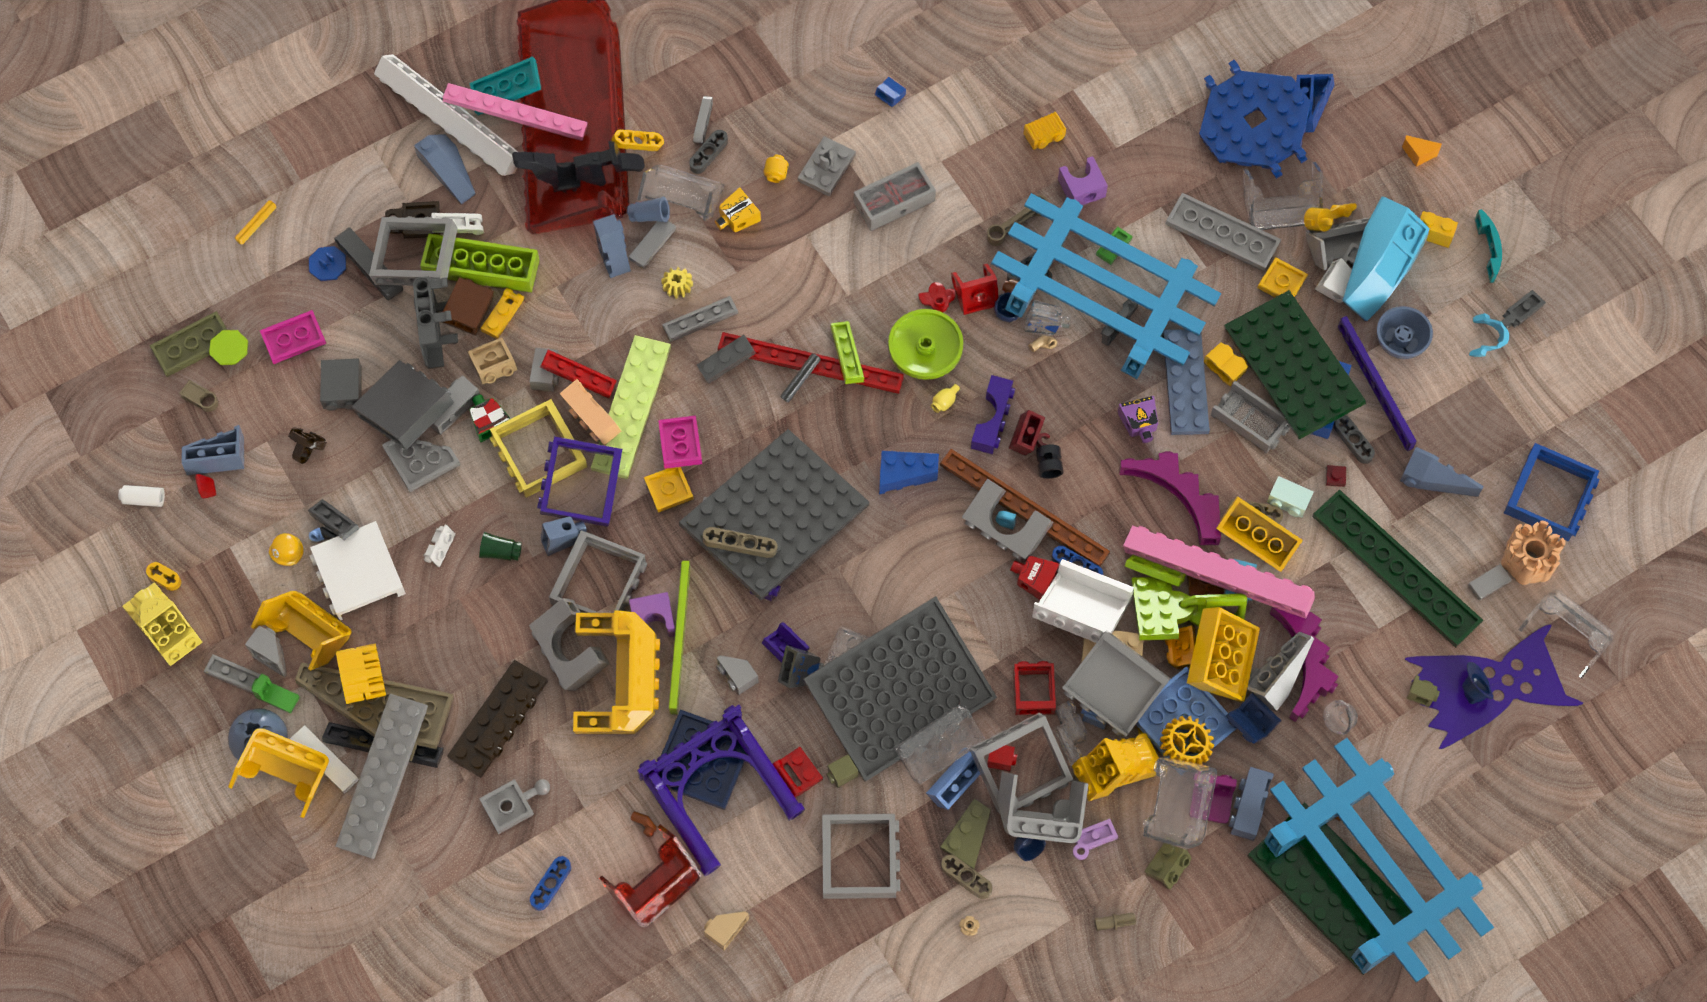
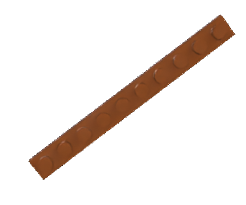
[940,449,1110,566]

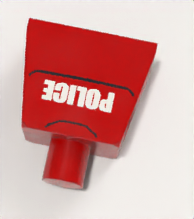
[1010,556,1059,600]

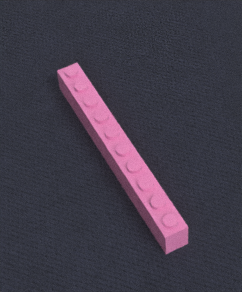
[1123,525,1315,619]

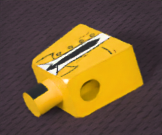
[715,188,761,232]

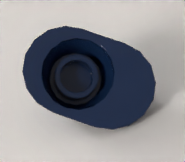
[1462,662,1494,704]

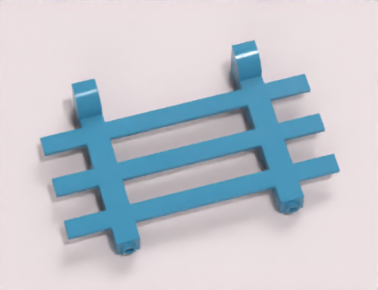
[991,193,1221,379]
[1264,738,1494,983]

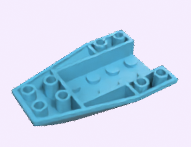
[1343,197,1430,321]

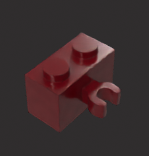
[1009,410,1050,456]

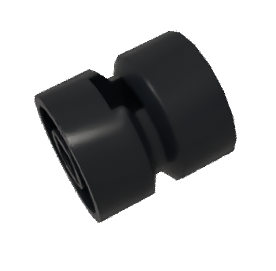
[1036,444,1064,479]

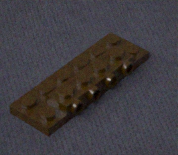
[447,660,548,778]

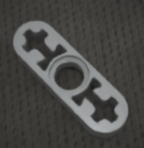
[693,96,713,144]

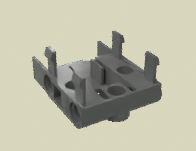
[413,276,458,369]

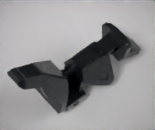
[512,140,645,193]

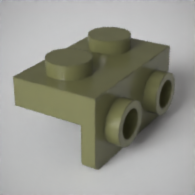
[1145,839,1192,889]

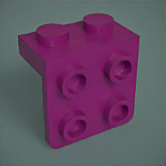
[1189,771,1237,824]

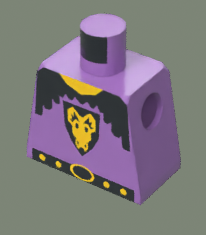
[1118,396,1158,443]

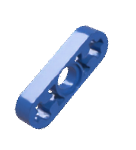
[1052,546,1103,575]
[530,856,571,911]

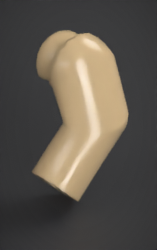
[1028,335,1057,352]

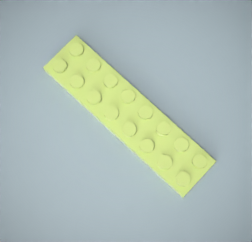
[591,335,671,479]

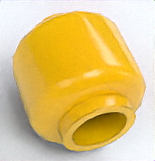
[763,154,789,183]

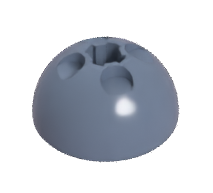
[1377,306,1433,359]
[228,708,288,760]

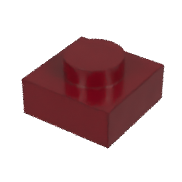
[1326,465,1346,487]

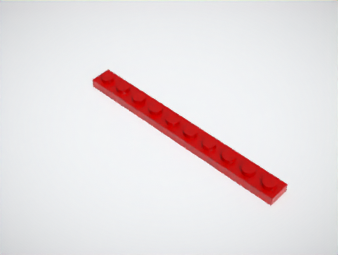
[718,332,904,394]

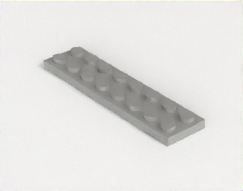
[335,694,428,859]

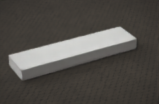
[290,725,359,794]

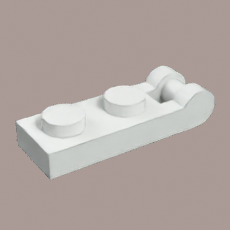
[431,213,484,235]

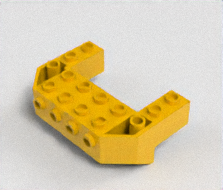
[573,610,660,734]

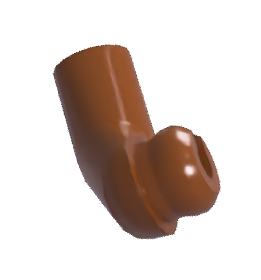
[631,811,657,837]

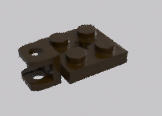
[385,201,441,239]

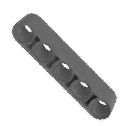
[334,227,404,301]

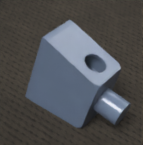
[540,517,587,556]

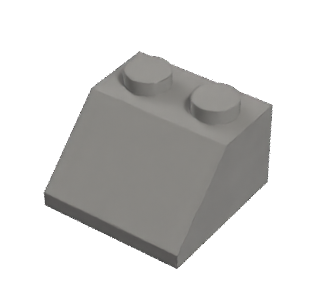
[245,626,287,677]

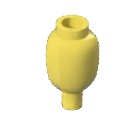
[931,384,960,413]

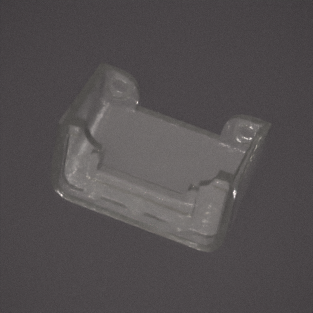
[1143,757,1217,850]

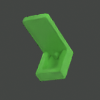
[251,674,300,713]

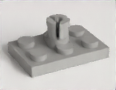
[798,136,856,196]

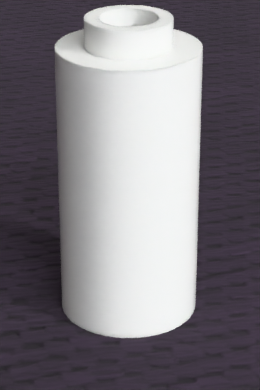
[118,485,165,507]

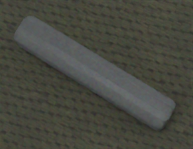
[781,353,820,402]

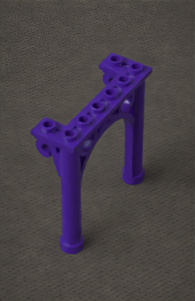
[637,705,805,876]

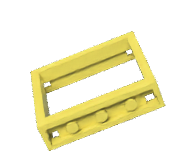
[490,399,587,498]

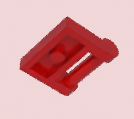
[773,747,823,798]

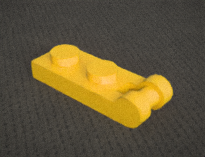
[481,288,524,339]

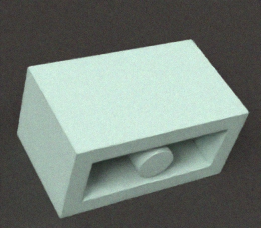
[1267,476,1314,518]

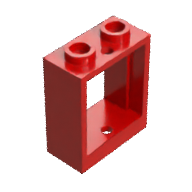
[1013,661,1056,715]

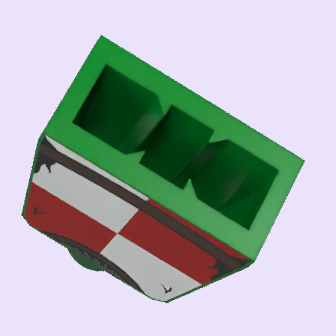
[469,394,510,443]

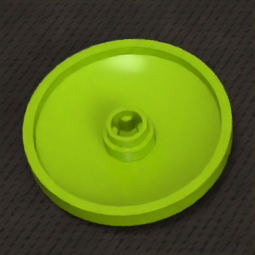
[888,309,963,380]

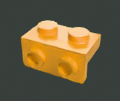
[1165,626,1196,669]

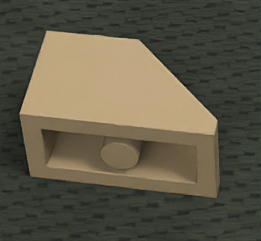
[704,911,749,951]

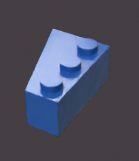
[1296,74,1335,132]
[879,451,939,495]

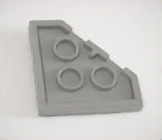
[382,440,460,492]

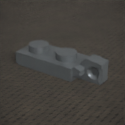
[1501,290,1546,329]
[1101,299,1138,346]

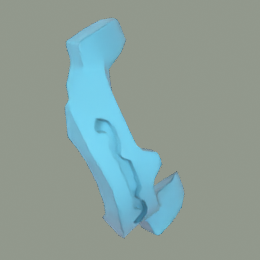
[1469,313,1509,357]

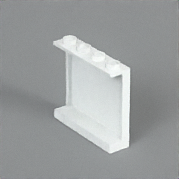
[309,521,406,620]
[1032,559,1134,643]

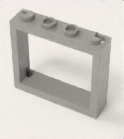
[369,216,458,286]
[549,530,647,613]
[969,713,1073,814]
[822,814,900,899]

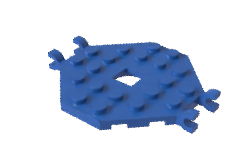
[1199,59,1312,179]

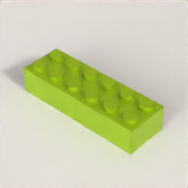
[420,234,540,293]

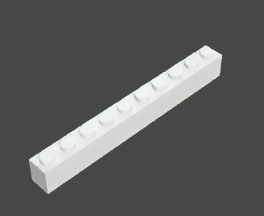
[374,54,518,176]

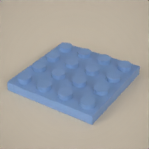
[1136,667,1237,775]

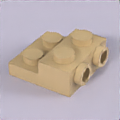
[467,337,517,384]

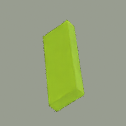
[1125,554,1186,587]

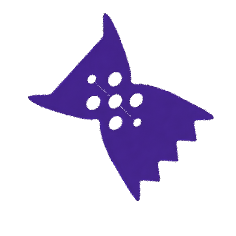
[1405,625,1583,749]

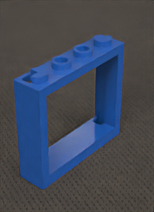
[1504,443,1600,541]

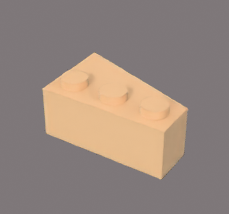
[560,379,621,446]

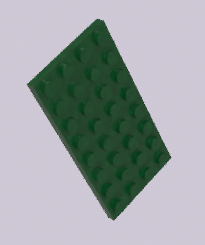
[1224,290,1366,439]
[1247,802,1412,975]

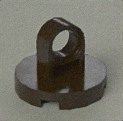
[288,427,327,464]

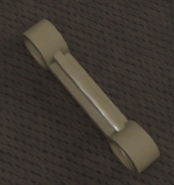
[987,195,1048,246]

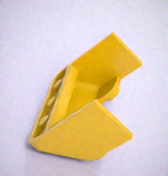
[251,591,352,671]
[228,729,329,818]

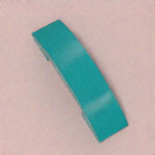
[1475,209,1502,283]

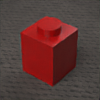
[987,745,1018,772]

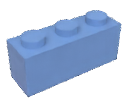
[926,750,980,810]

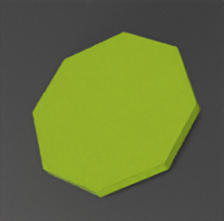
[209,330,248,365]

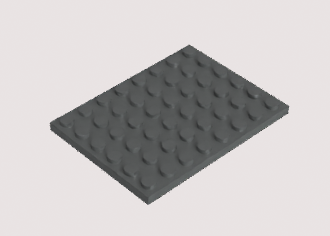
[679,429,870,601]
[802,596,997,782]

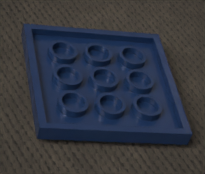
[659,709,747,810]

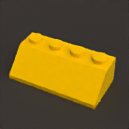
[1216,496,1303,572]

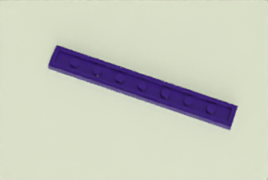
[1338,316,1417,451]

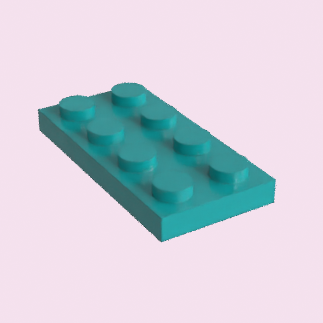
[470,57,541,116]

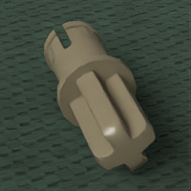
[1094,913,1136,931]

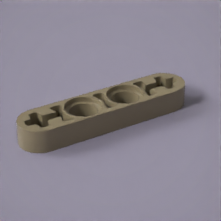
[702,527,777,558]

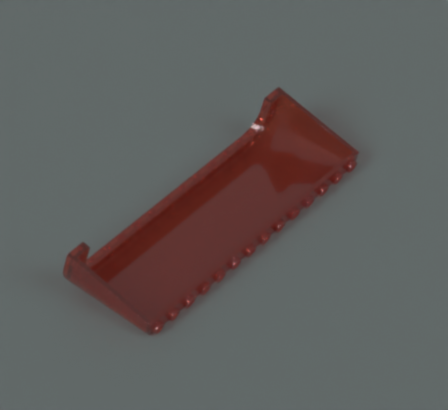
[517,0,629,235]

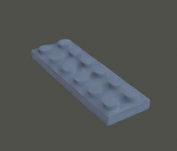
[1163,330,1210,435]

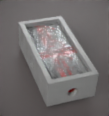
[854,162,936,231]

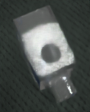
[1025,300,1071,335]

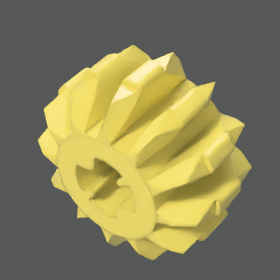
[661,267,693,299]

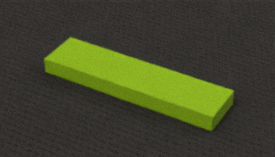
[830,321,864,384]

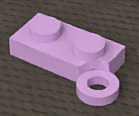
[1073,819,1118,860]

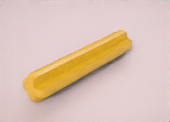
[235,200,276,245]

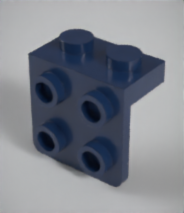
[1226,693,1282,744]

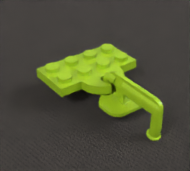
[1131,577,1247,641]

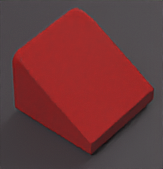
[195,474,216,499]

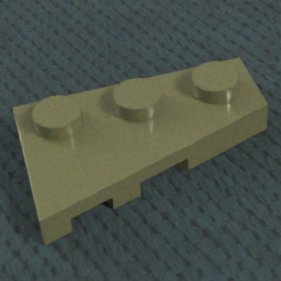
[940,799,991,869]

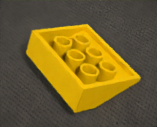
[1187,607,1260,702]

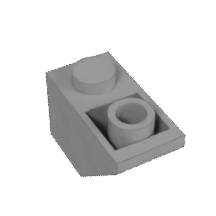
[716,655,759,695]

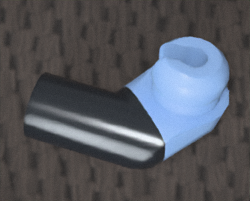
[309,527,338,542]

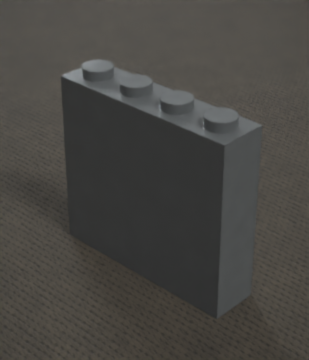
[351,360,454,450]

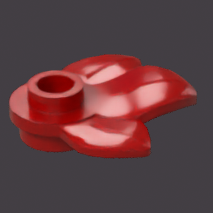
[918,282,956,313]

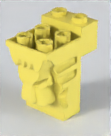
[123,582,202,666]

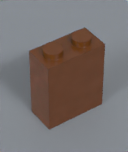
[442,277,494,336]

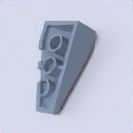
[414,134,475,204]
[1400,447,1483,497]

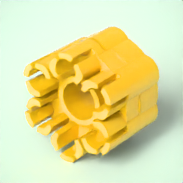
[336,643,386,704]

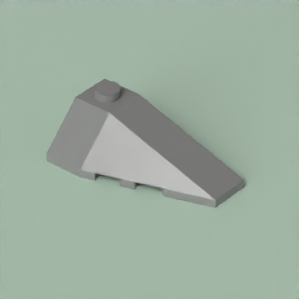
[1246,632,1314,711]

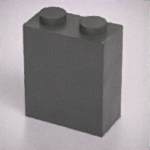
[320,358,362,410]

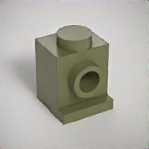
[1406,675,1440,707]

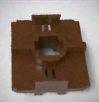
[1187,575,1224,596]

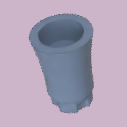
[627,196,670,222]

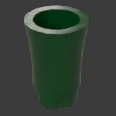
[479,531,522,561]

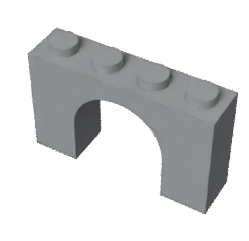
[962,479,1054,561]
[529,598,609,691]

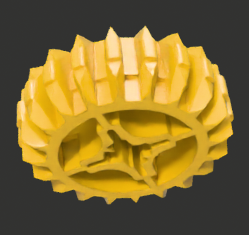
[1160,716,1214,770]

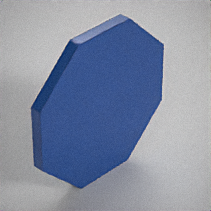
[309,246,346,281]

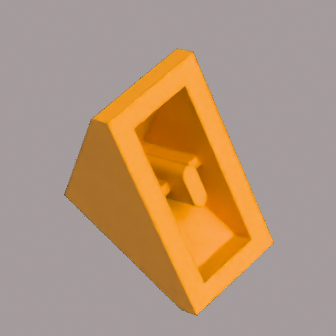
[1402,135,1442,167]

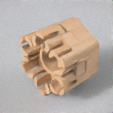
[1501,521,1565,585]

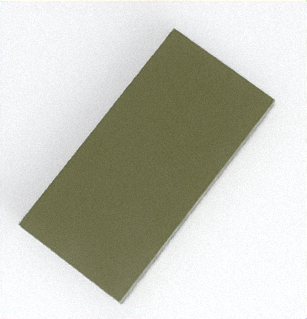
[149,311,227,377]

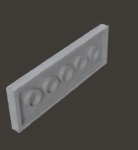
[1165,193,1281,271]

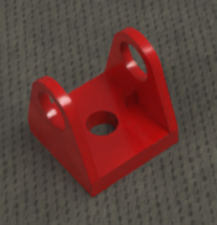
[951,264,998,315]

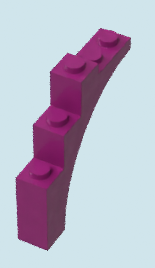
[1119,451,1221,545]
[1269,607,1339,722]

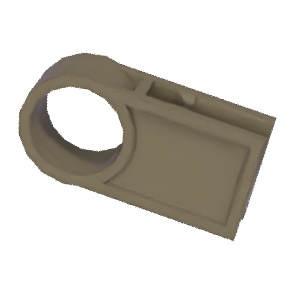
[179,380,219,412]

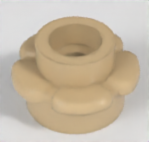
[959,916,980,936]

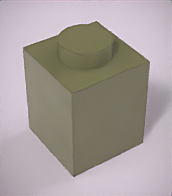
[826,754,858,788]

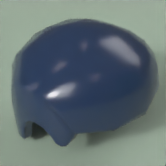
[994,292,1019,323]
[1014,837,1046,861]

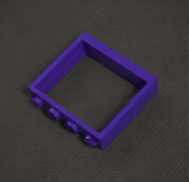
[537,436,623,527]

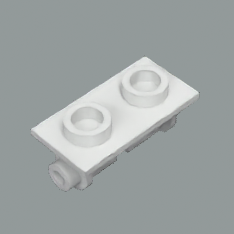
[424,524,455,567]

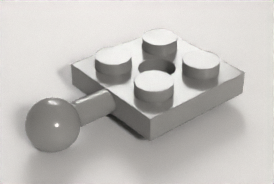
[479,779,550,834]

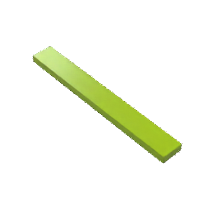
[669,561,690,715]

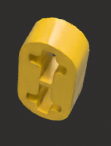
[146,562,181,591]

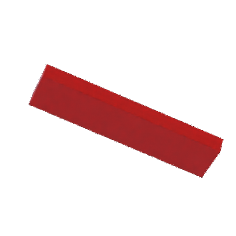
[540,349,617,398]

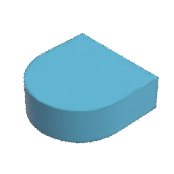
[996,511,1016,530]

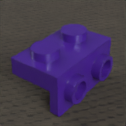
[762,622,809,663]

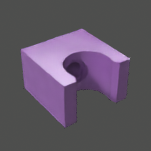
[1058,156,1108,205]
[629,592,676,637]

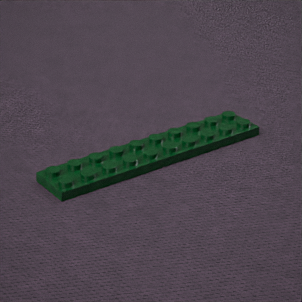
[1312,489,1483,648]

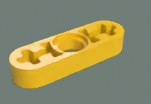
[612,130,664,151]

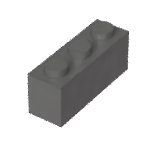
[697,335,756,384]

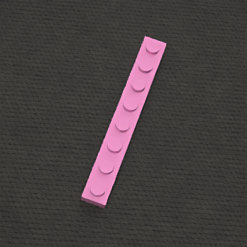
[443,83,588,141]

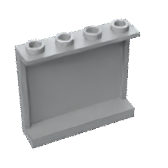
[1062,630,1171,737]

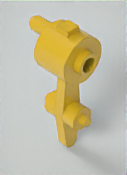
[1304,203,1357,232]

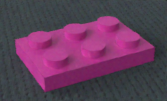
[260,310,327,364]
[658,415,702,469]

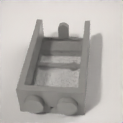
[1211,381,1291,454]

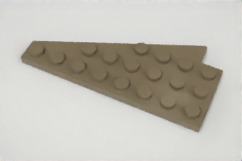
[295,662,454,761]

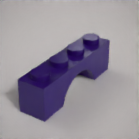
[971,375,1016,455]

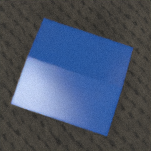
[875,77,906,107]

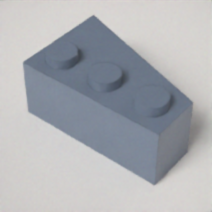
[593,214,631,278]
[182,425,244,475]
[1229,767,1274,841]

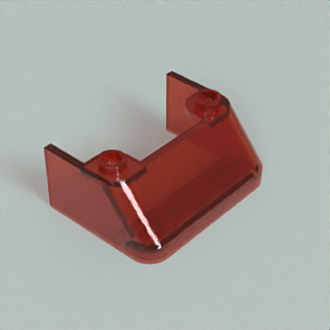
[599,824,701,927]

